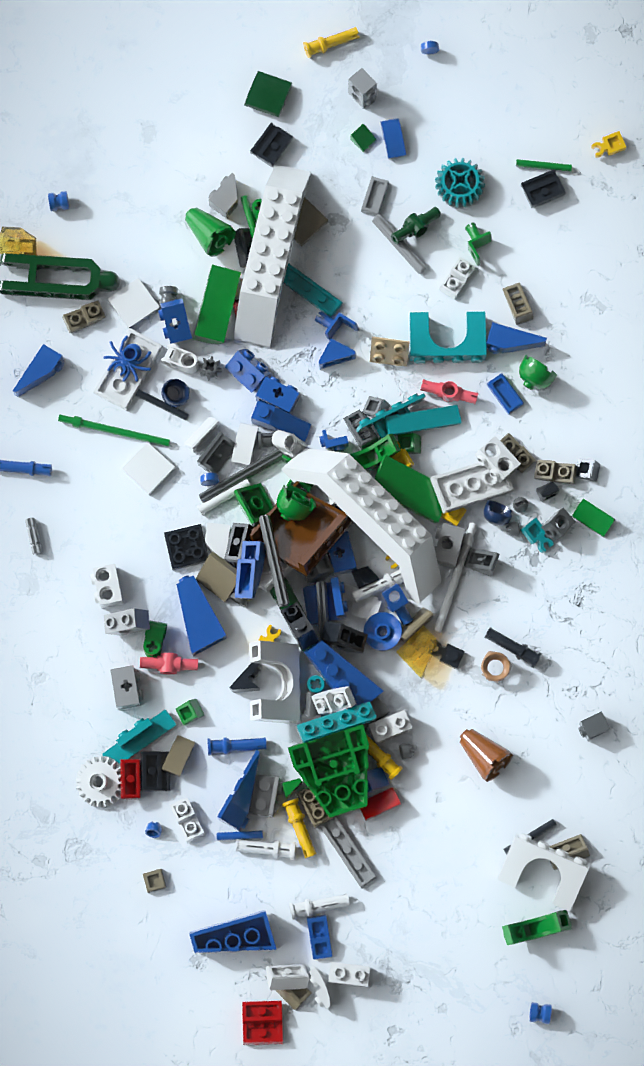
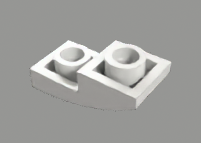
[439,257,476,299]
[231,423,259,465]
[312,686,356,714]
[170,797,205,844]
[309,967,330,1009]

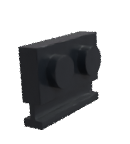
[250,122,293,167]
[520,169,566,209]
[140,751,170,791]

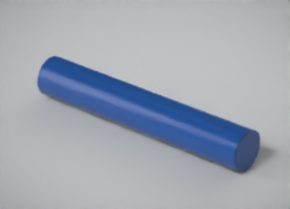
[217,830,263,840]

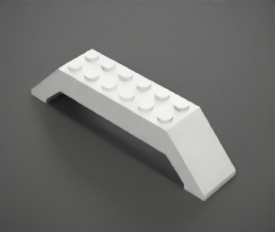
[233,164,311,348]
[281,448,442,605]

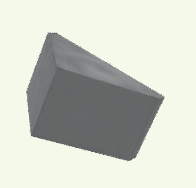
[464,548,500,577]

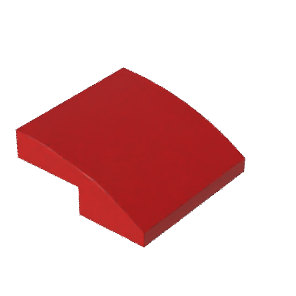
[242,1001,283,1045]

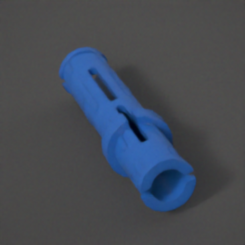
[0,460,52,476]

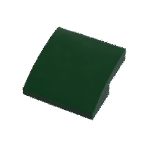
[244,71,292,118]

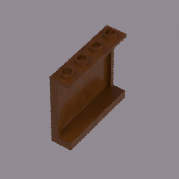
[250,481,354,576]

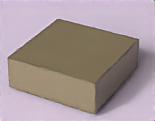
[142,869,167,893]

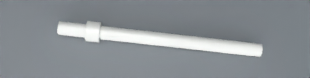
[434,523,477,633]

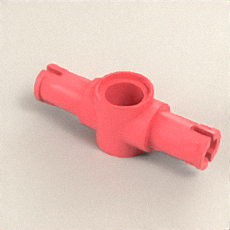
[420,379,478,405]
[140,653,198,675]

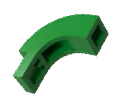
[350,434,401,472]
[502,910,572,946]

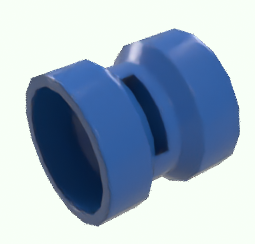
[48,191,69,212]
[529,1002,552,1024]

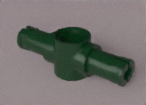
[391,206,441,245]

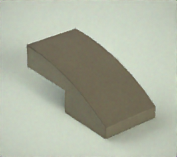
[162,735,196,777]

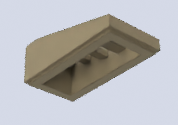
[502,282,533,325]

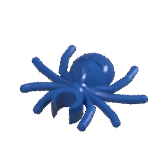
[103,335,151,382]

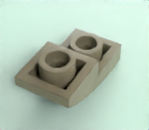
[62,300,106,334]
[500,433,536,473]
[534,460,577,484]

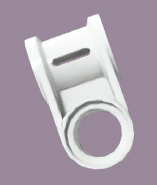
[161,344,199,374]
[272,430,308,459]

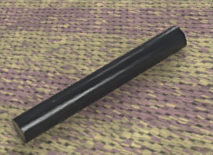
[136,389,189,421]
[503,819,557,855]

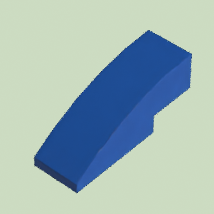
[235,541,266,598]

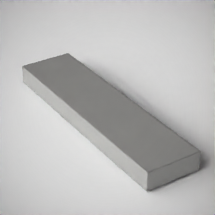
[320,817,377,888]

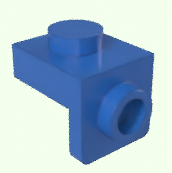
[319,429,349,452]

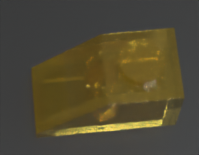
[0,226,37,255]

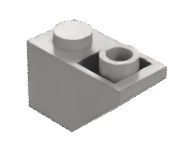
[208,173,238,219]

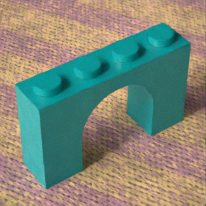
[409,311,486,364]

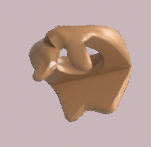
[481,651,512,683]

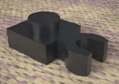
[428,641,465,670]

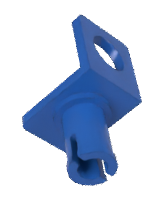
[315,311,359,340]
[382,584,413,625]

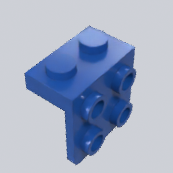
[303,577,349,624]

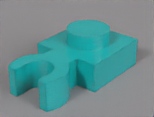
[520,518,554,553]

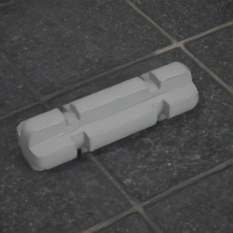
[25,517,43,555]

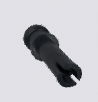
[484,627,542,668]

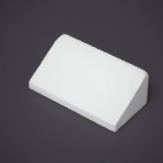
[184,417,219,453]
[266,964,309,990]

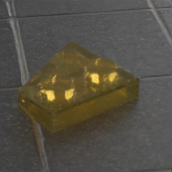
[396,626,438,679]

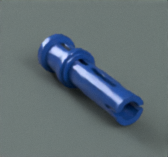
[207,737,267,756]

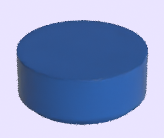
[421,41,439,55]
[200,473,220,486]

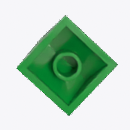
[234,483,274,527]

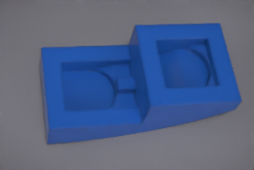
[380,118,406,159]
[307,915,332,960]

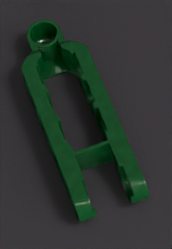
[0,253,120,300]

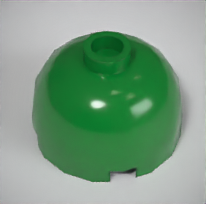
[519,355,557,390]
[276,485,316,521]

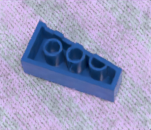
[304,640,384,709]
[189,910,277,953]

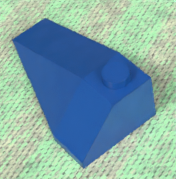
[217,750,260,831]

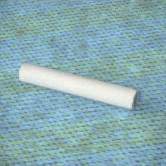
[197,479,250,515]

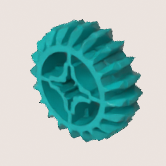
[435,158,485,208]

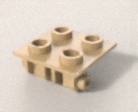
[369,336,410,367]

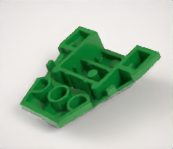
[287,724,369,818]

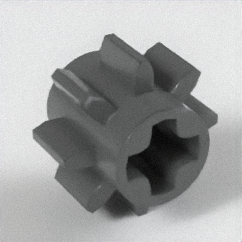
[199,356,222,381]

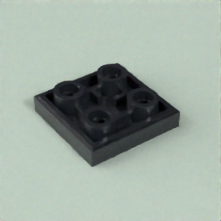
[164,524,208,570]

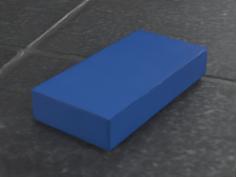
[486,373,524,415]

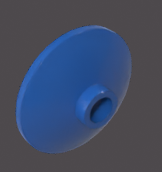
[363,612,402,651]

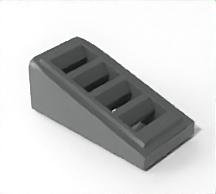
[343,409,379,450]

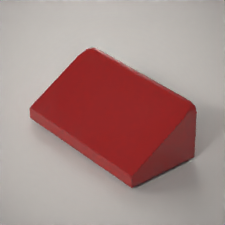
[120,759,141,800]
[360,787,401,821]

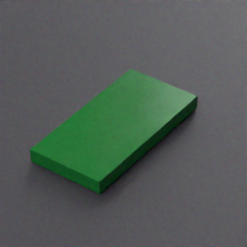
[374,455,443,524]

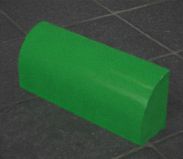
[193,264,241,344]

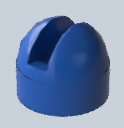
[145,821,162,838]

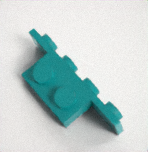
[356,393,426,439]
[297,702,376,743]
[102,710,176,765]

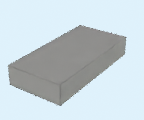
[361,176,389,216]

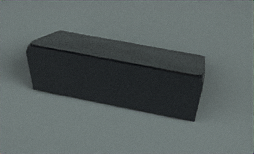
[234,228,253,267]

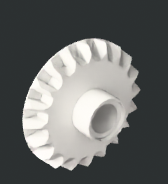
[75,756,121,807]

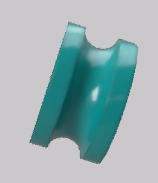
[307,675,324,693]

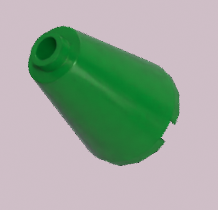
[185,207,235,257]

